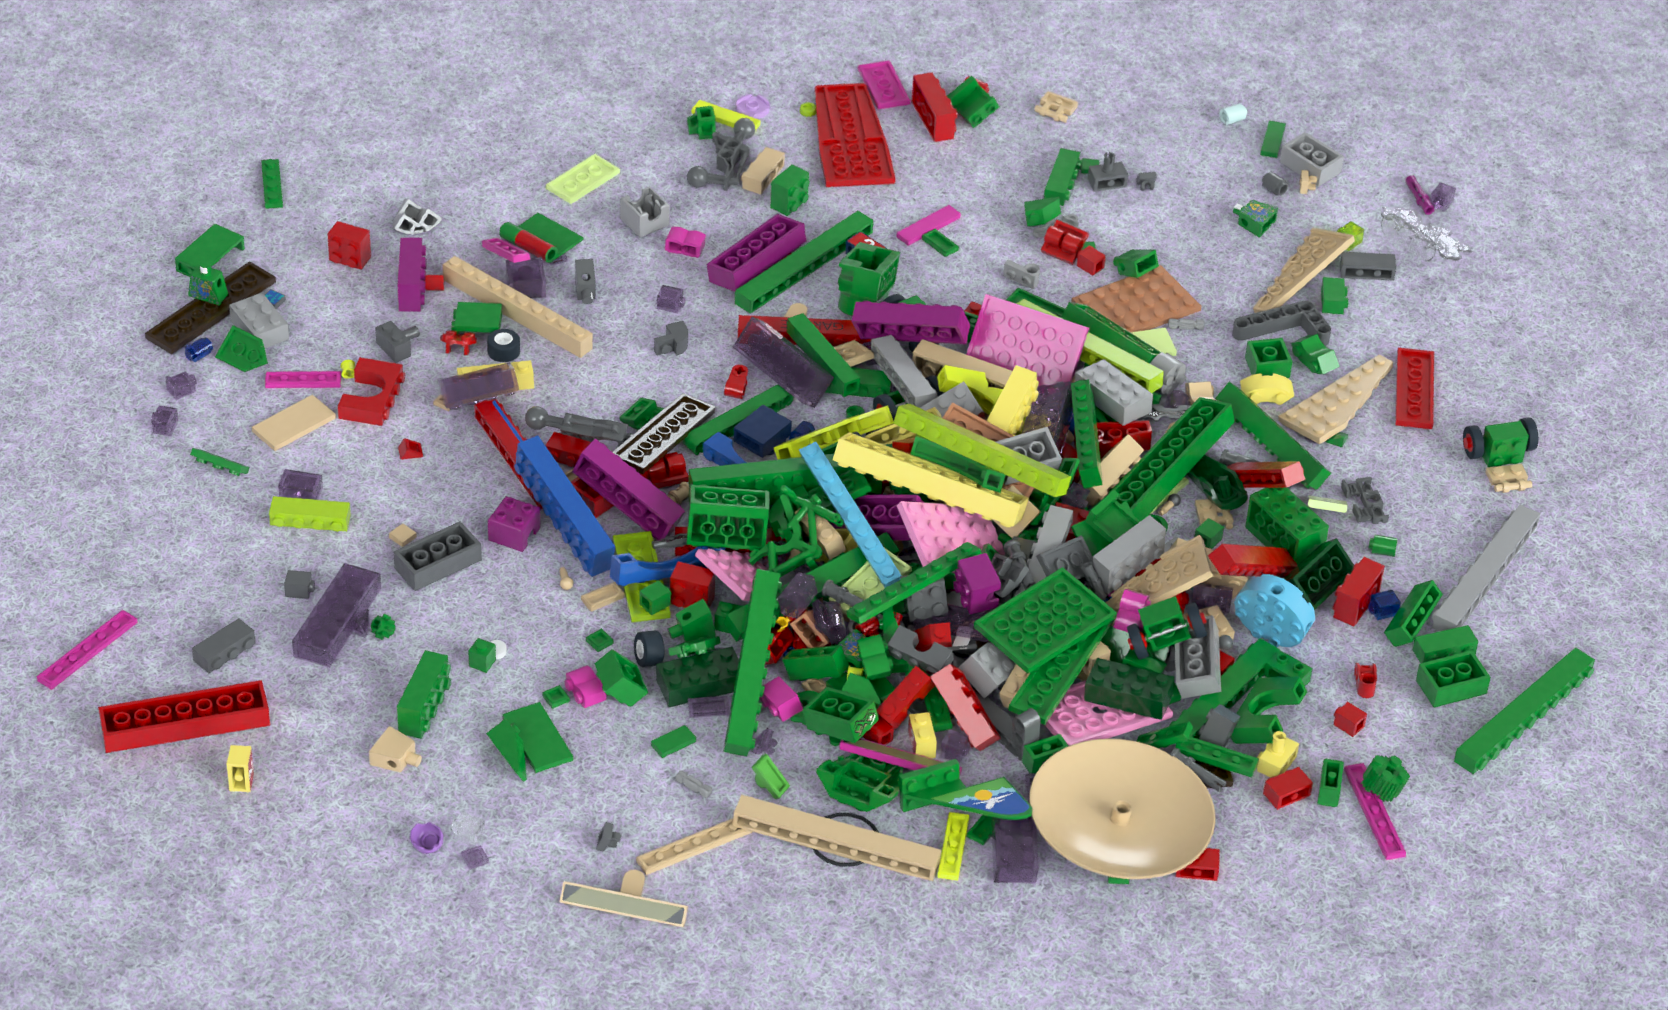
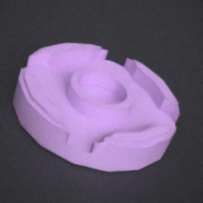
[736,94,770,119]

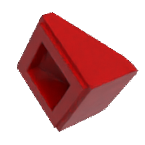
[398,438,423,460]

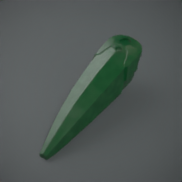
[1187,455,1248,510]

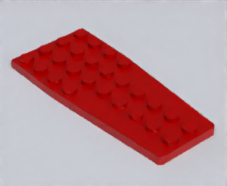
[815,83,896,187]

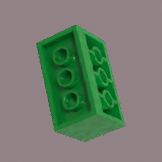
[687,485,769,551]
[1245,488,1329,565]

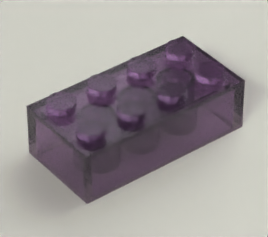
[437,362,519,410]
[991,815,1039,884]

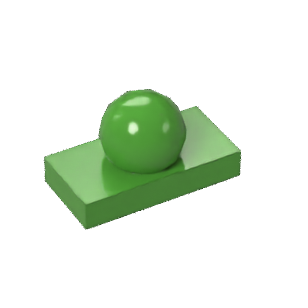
[751,754,790,799]

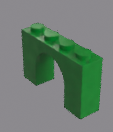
[1231,676,1307,744]

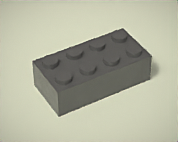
[393,521,482,591]

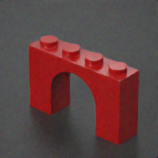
[338,357,406,426]

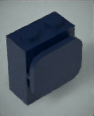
[733,405,792,458]

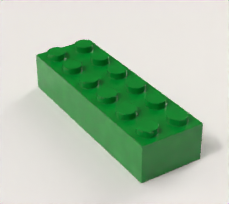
[1061,302,1162,364]

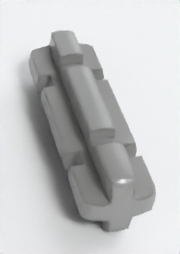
[1168,319,1204,330]
[675,770,712,798]

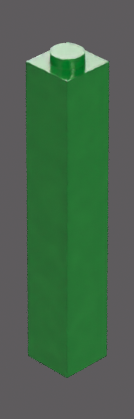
[787,313,860,397]

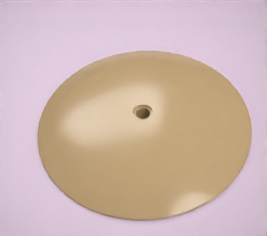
[1029,739,1215,879]

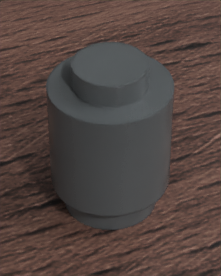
[1262,172,1288,196]

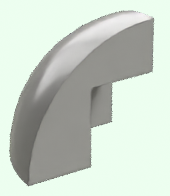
[393,199,442,234]

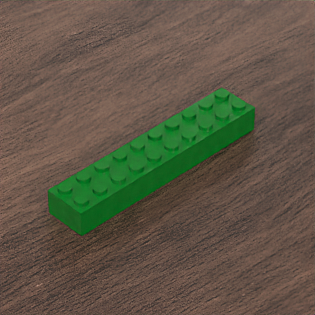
[1109,397,1235,521]
[689,454,882,506]

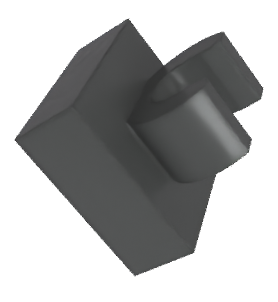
[1136,172,1157,191]
[596,822,621,851]

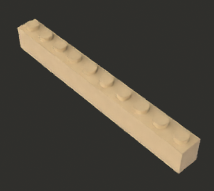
[443,256,593,358]
[733,795,942,881]

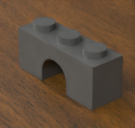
[888,625,954,676]

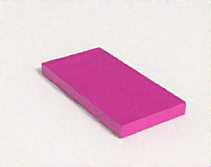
[858,60,910,109]

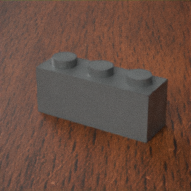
[1340,252,1396,281]
[192,618,256,673]

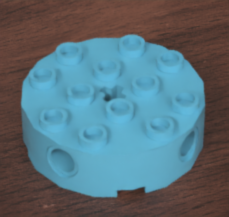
[1234,574,1315,647]

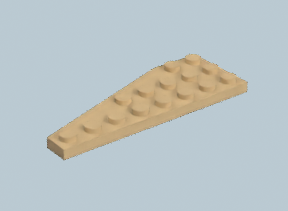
[1278,355,1393,444]

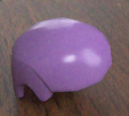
[410,822,444,854]

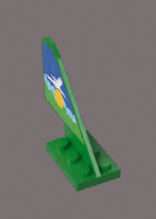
[899,759,1033,820]

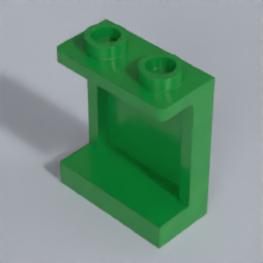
[947,75,1000,128]
[451,302,502,334]
[1085,490,1145,543]

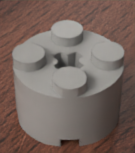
[1150,352,1186,397]

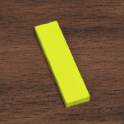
[691,100,760,131]
[937,812,969,881]

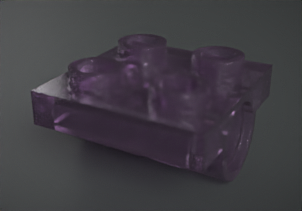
[1191,583,1233,614]
[812,599,846,645]

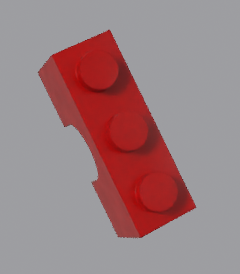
[877,666,935,730]

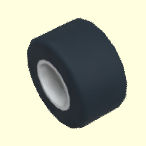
[487,329,520,362]
[634,630,665,667]

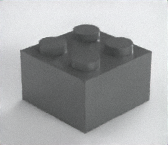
[900,575,949,622]

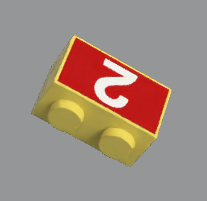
[908,712,937,758]
[227,745,254,792]

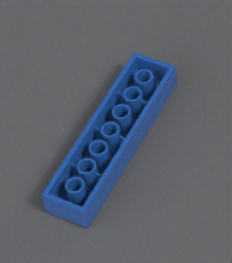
[514,435,615,577]

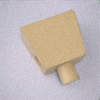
[369,726,422,772]

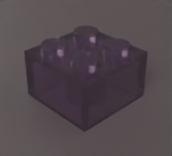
[506,257,546,298]

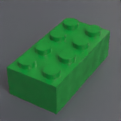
[397,650,451,739]

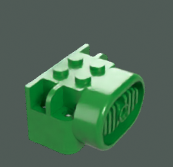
[838,242,900,316]

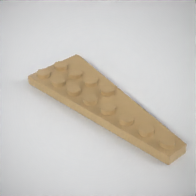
[1253,228,1355,313]

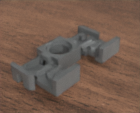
[1341,477,1389,524]

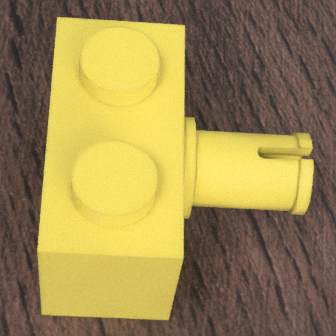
[1257,731,1299,777]

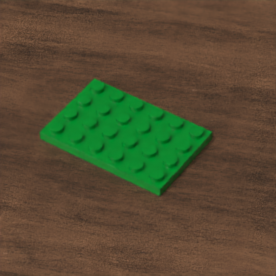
[974,567,1117,674]

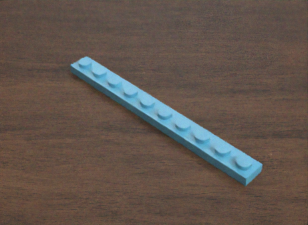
[799,442,902,588]

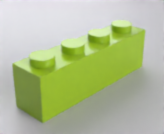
[269,496,351,532]

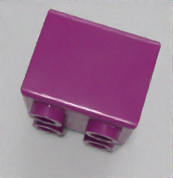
[488,496,541,552]
[953,553,1001,614]

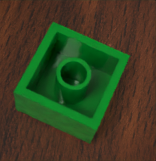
[770,164,810,216]
[1245,338,1293,378]
[594,649,648,707]

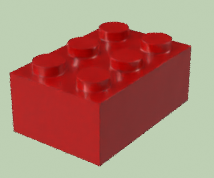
[1332,557,1385,627]

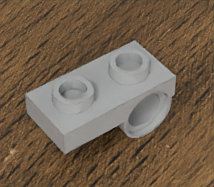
[1003,259,1040,290]

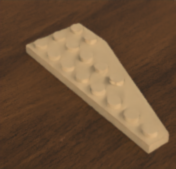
[1106,535,1214,626]

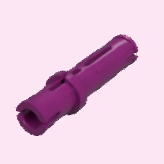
[1405,175,1435,215]

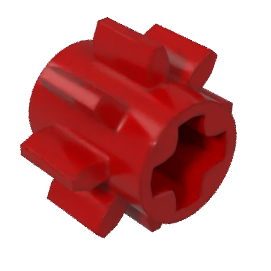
[855,616,880,637]

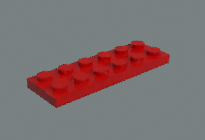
[1395,347,1434,429]

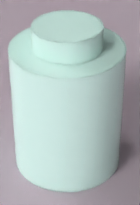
[1220,103,1247,125]

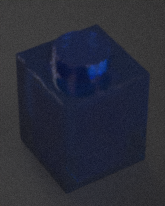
[1368,590,1401,621]

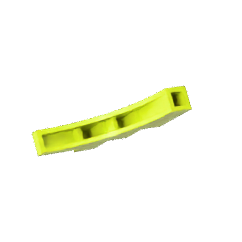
[937,365,1034,436]
[774,405,894,460]

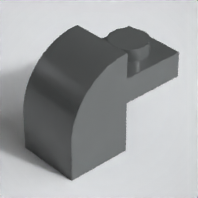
[654,321,688,356]

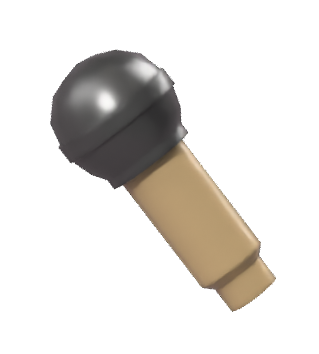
[1158,494,1181,516]

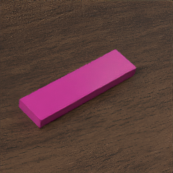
[896,205,961,246]
[482,237,530,263]
[265,371,341,388]

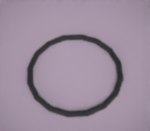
[812,813,879,867]

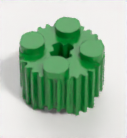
[1361,755,1410,802]

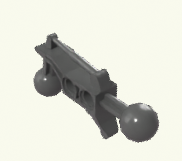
[687,118,756,191]
[525,406,633,447]

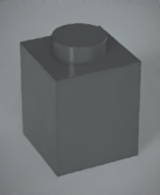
[284,570,315,599]

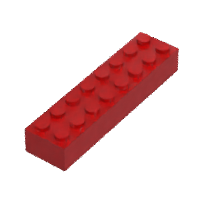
[98,680,270,753]

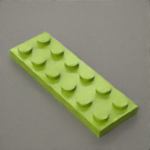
[612,531,671,623]

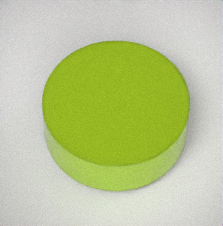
[800,102,816,117]

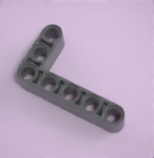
[1232,301,1331,346]
[973,688,1040,761]

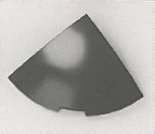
[991,553,1030,598]

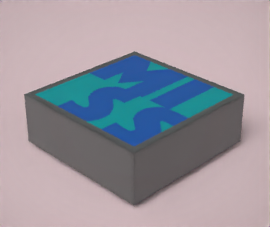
[265,289,286,309]

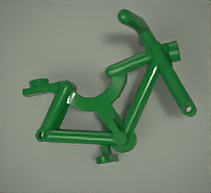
[748,485,844,578]

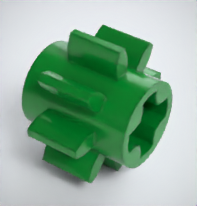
[371,614,396,640]

